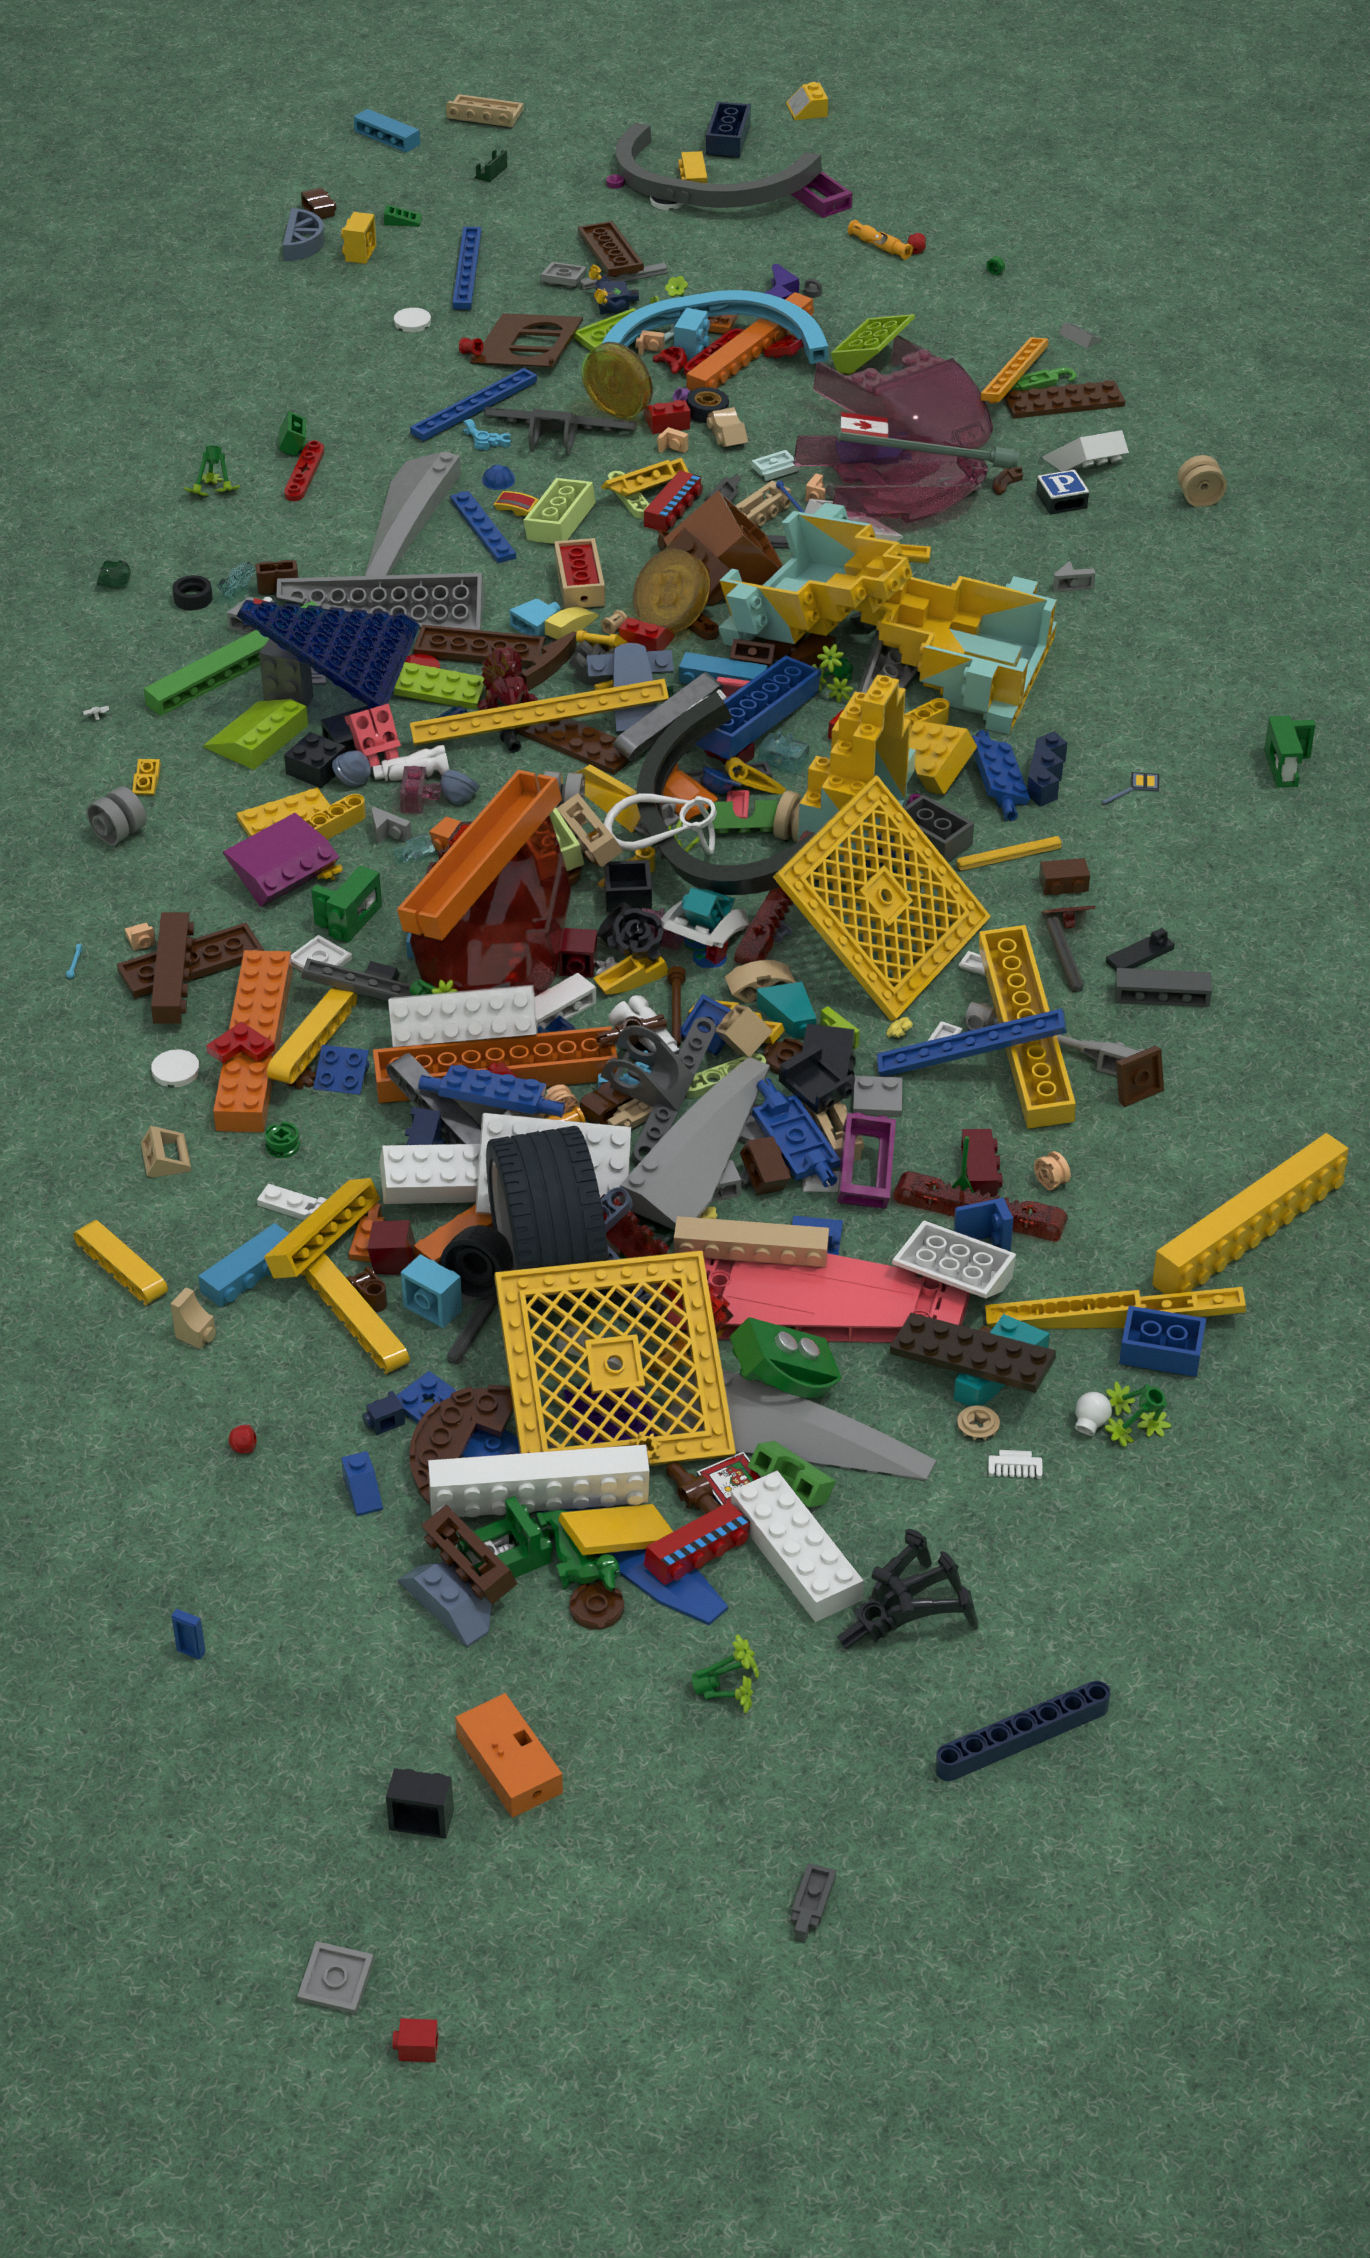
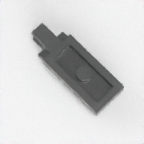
[704,473,742,501]
[791,1863,837,1943]

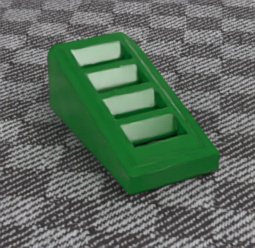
[384,205,422,227]

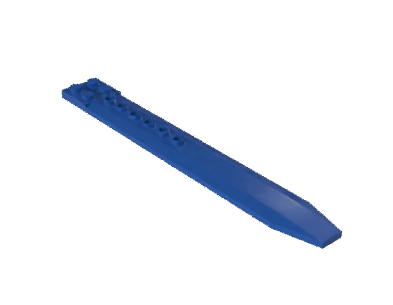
[396,1371,728,1625]

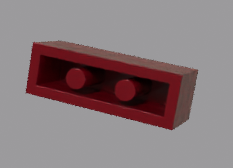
[961,1129,1003,1197]

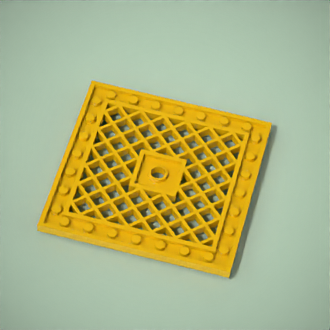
[773,775,991,1021]
[494,1251,736,1466]

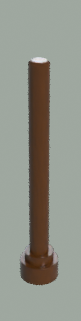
[667,966,686,1047]

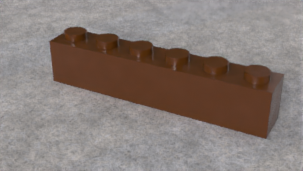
[151,912,195,1024]

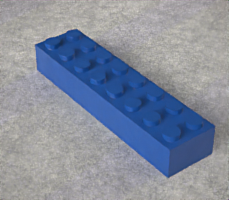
[694,655,822,759]

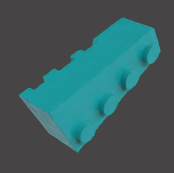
[954,1314,1050,1407]

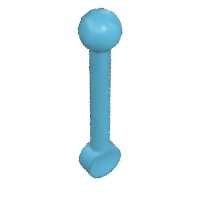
[66,944,83,979]

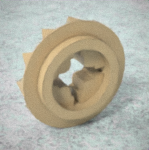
[957,1405,1000,1441]

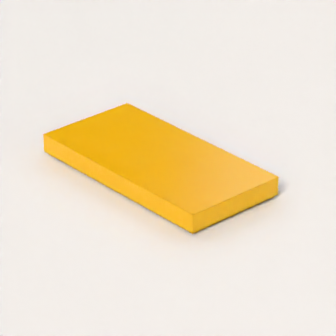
[558,1504,673,1555]

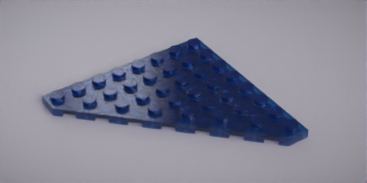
[237,600,420,709]

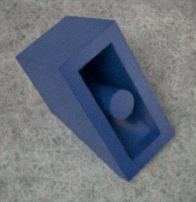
[341,1451,383,1516]

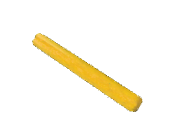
[956,836,1062,871]

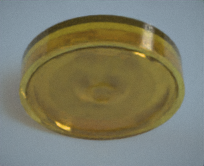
[581,342,653,420]
[633,548,710,633]

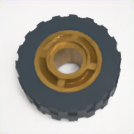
[686,387,729,424]

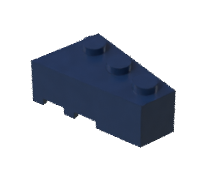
[405,1107,446,1145]

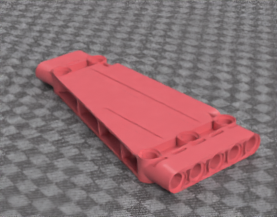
[666,1253,970,1343]

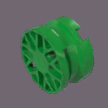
[264,1122,300,1158]

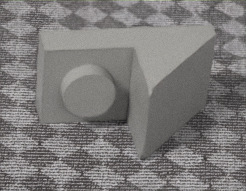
[1053,561,1096,592]
[371,807,412,844]

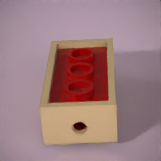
[554,538,605,609]

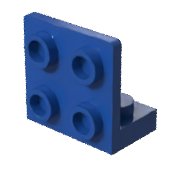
[954,1198,1013,1252]

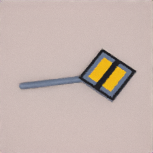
[1102,772,1159,804]

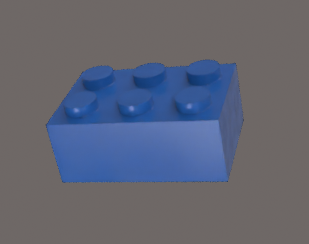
[1119,1306,1206,1377]

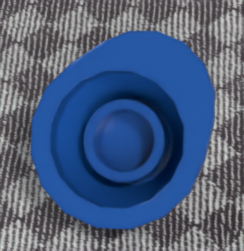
[482,464,515,490]
[703,767,742,794]

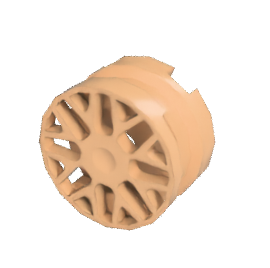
[544,1085,579,1117]
[1034,1151,1071,1191]

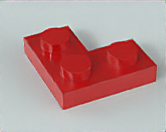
[763,334,804,358]
[206,1021,275,1063]

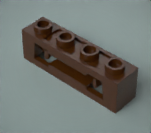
[421,1504,518,1605]

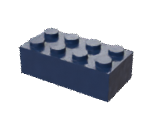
[706,101,751,157]

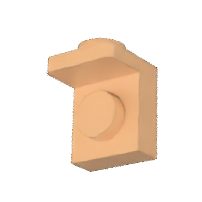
[636,330,665,356]
[657,427,688,453]
[805,473,826,502]
[125,923,156,951]

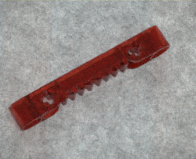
[734,830,817,965]
[893,1171,1068,1242]

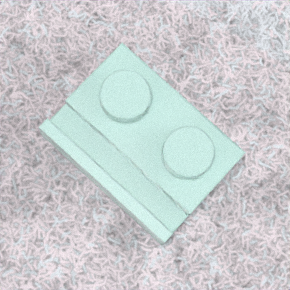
[752,450,800,481]

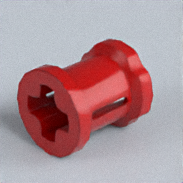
[459,338,484,356]

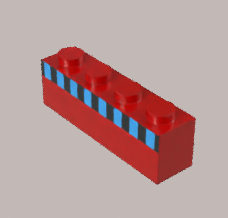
[644,470,703,531]
[644,1502,750,1585]

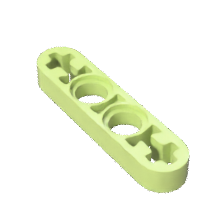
[608,471,649,519]
[685,1053,766,1098]

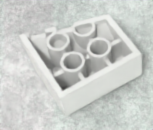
[1042,430,1129,472]

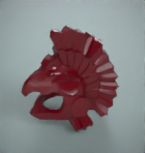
[478,647,538,710]

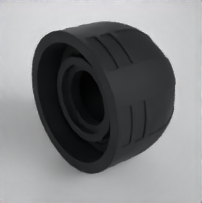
[441,1225,513,1298]

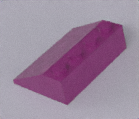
[223,813,339,907]

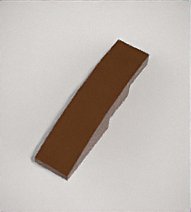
[521,631,577,691]

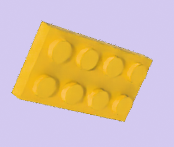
[236,787,330,837]

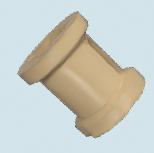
[601,610,627,635]

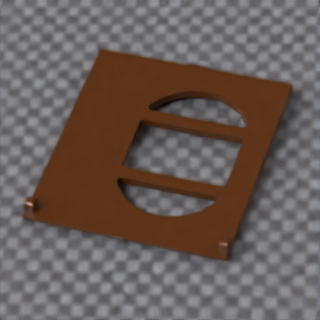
[470,313,583,367]

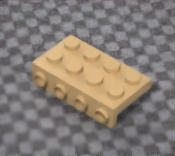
[446,94,524,127]

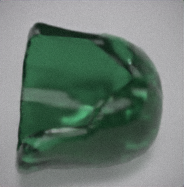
[96,560,131,589]

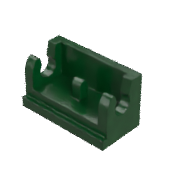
[475,149,508,182]

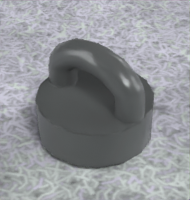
[804,279,822,298]

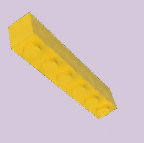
[264,1178,380,1279]

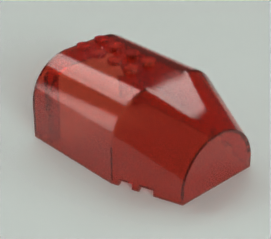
[410,816,571,996]

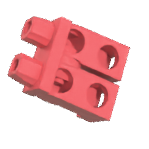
[345,704,401,767]

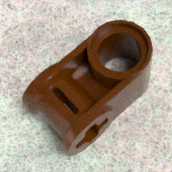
[346,1267,388,1312]

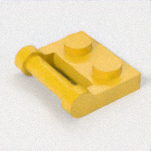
[576,630,628,652]

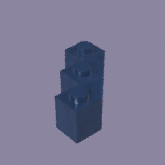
[1027,731,1067,807]

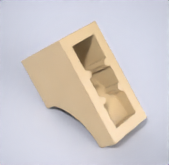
[171,1287,216,1349]

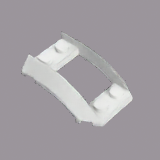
[660,901,751,948]

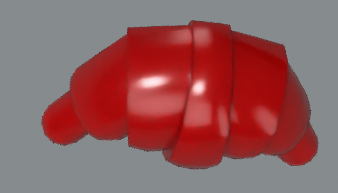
[652,346,687,374]

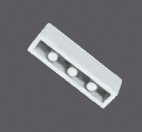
[535,973,596,1033]

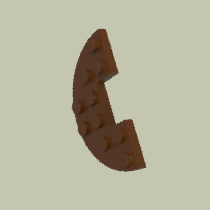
[409,1384,514,1518]

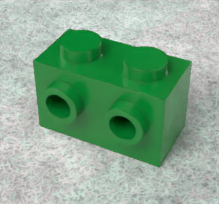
[278,411,307,457]

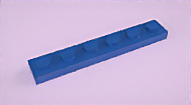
[450,491,517,563]

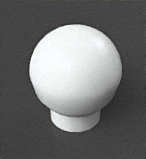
[1075,1392,1112,1436]

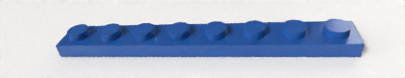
[453,227,482,309]
[410,368,537,441]
[877,1008,1067,1077]

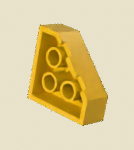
[909,721,977,795]

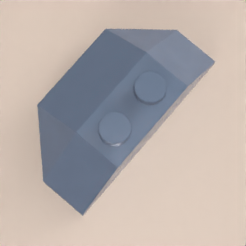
[398,1562,492,1647]

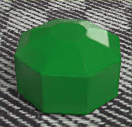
[986,256,1005,275]

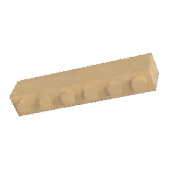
[674,1216,829,1267]

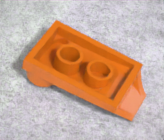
[662,763,719,822]

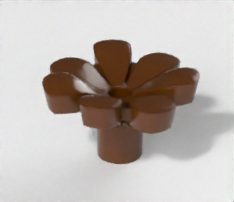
[287,1067,316,1089]

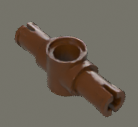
[595,1014,667,1048]
[666,1462,720,1514]

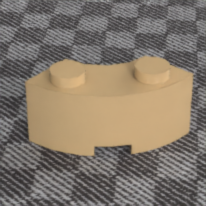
[707,407,748,447]
[725,960,796,1004]

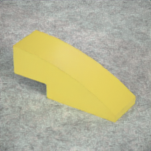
[545,607,599,640]

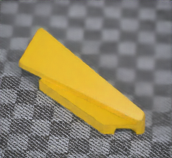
[601,457,689,497]
[575,764,641,833]

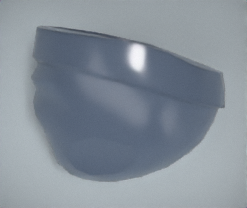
[332,751,371,787]
[440,770,480,805]

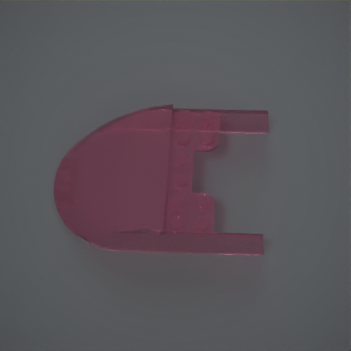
[813,335,993,449]
[793,435,988,523]

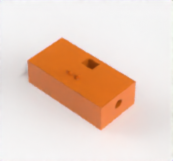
[455,1693,563,1818]

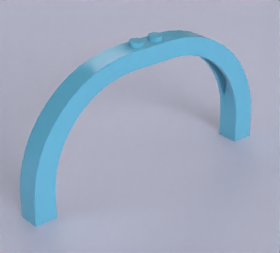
[598,290,828,398]

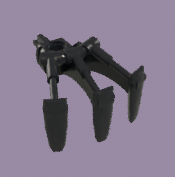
[837,1529,978,1650]

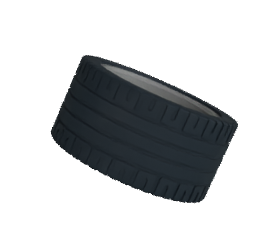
[486,1126,609,1316]

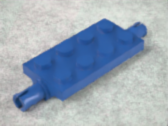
[972,730,1030,821]
[418,1065,565,1118]
[752,1078,841,1188]

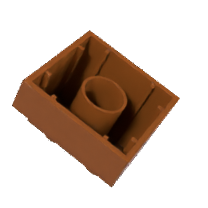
[664,490,783,606]

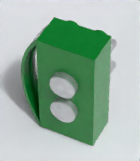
[730,1317,842,1398]

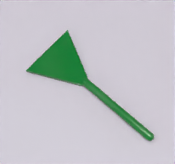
[944,1136,979,1203]

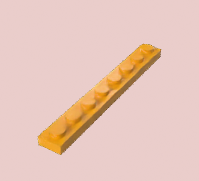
[981,337,1048,403]

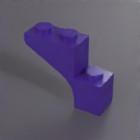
[764,263,800,299]

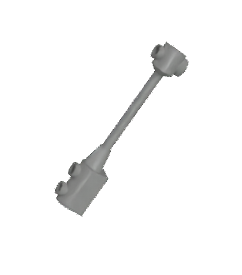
[965,1002,1145,1076]

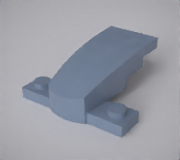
[587,643,674,733]

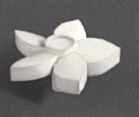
[83,706,109,720]
[596,957,617,975]

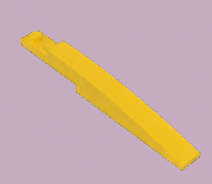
[985,1287,1246,1329]

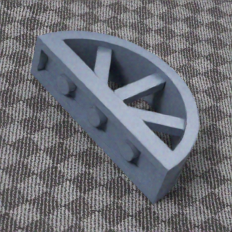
[283,208,325,261]

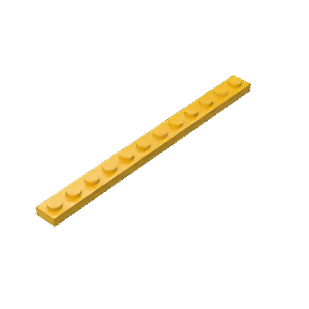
[410,678,669,746]

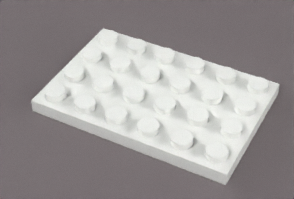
[475,1113,631,1227]

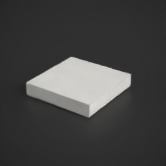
[291,935,352,972]

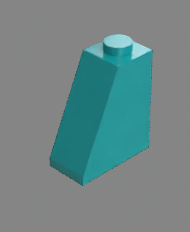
[756,982,817,1038]

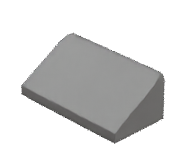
[1059,322,1102,348]

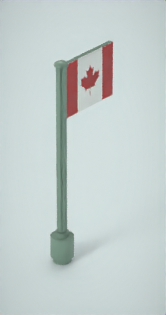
[837,412,1019,469]

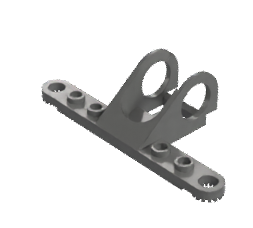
[484,407,637,455]
[600,1017,716,1165]

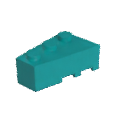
[682,888,736,934]

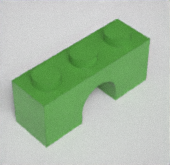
[710,800,778,834]
[748,1441,836,1508]

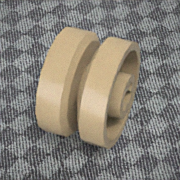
[1177,455,1227,507]
[773,790,802,843]

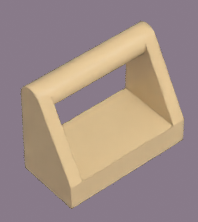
[141,1126,192,1178]

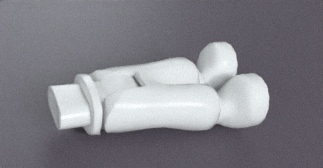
[372,745,449,781]
[609,995,680,1056]

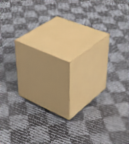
[715,1004,773,1057]

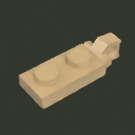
[607,1099,653,1129]

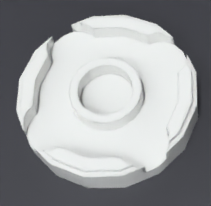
[394,308,431,333]
[151,1049,200,1087]

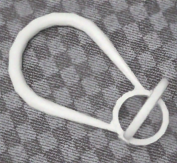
[604,793,717,856]

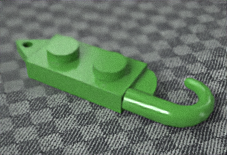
[1009,367,1077,391]

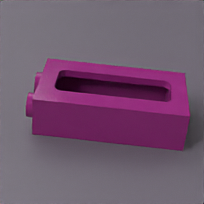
[790,172,853,218]
[837,1112,896,1208]

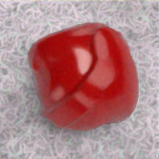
[907,233,926,254]
[228,1424,257,1454]

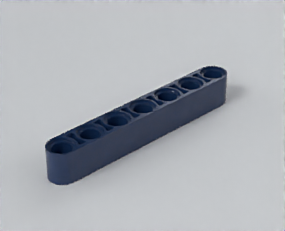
[935,1681,1110,1781]

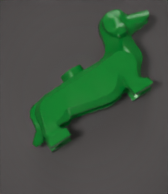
[536,1510,620,1592]

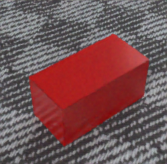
[706,940,728,965]

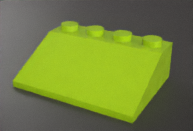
[831,314,916,375]
[203,699,308,770]

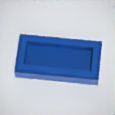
[171,1609,206,1660]

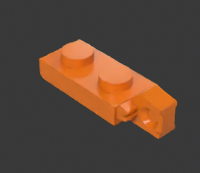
[348,1203,385,1262]

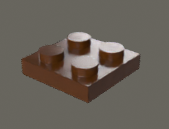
[1116,1045,1164,1107]

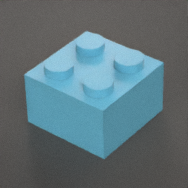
[674,308,710,361]
[401,1254,462,1328]

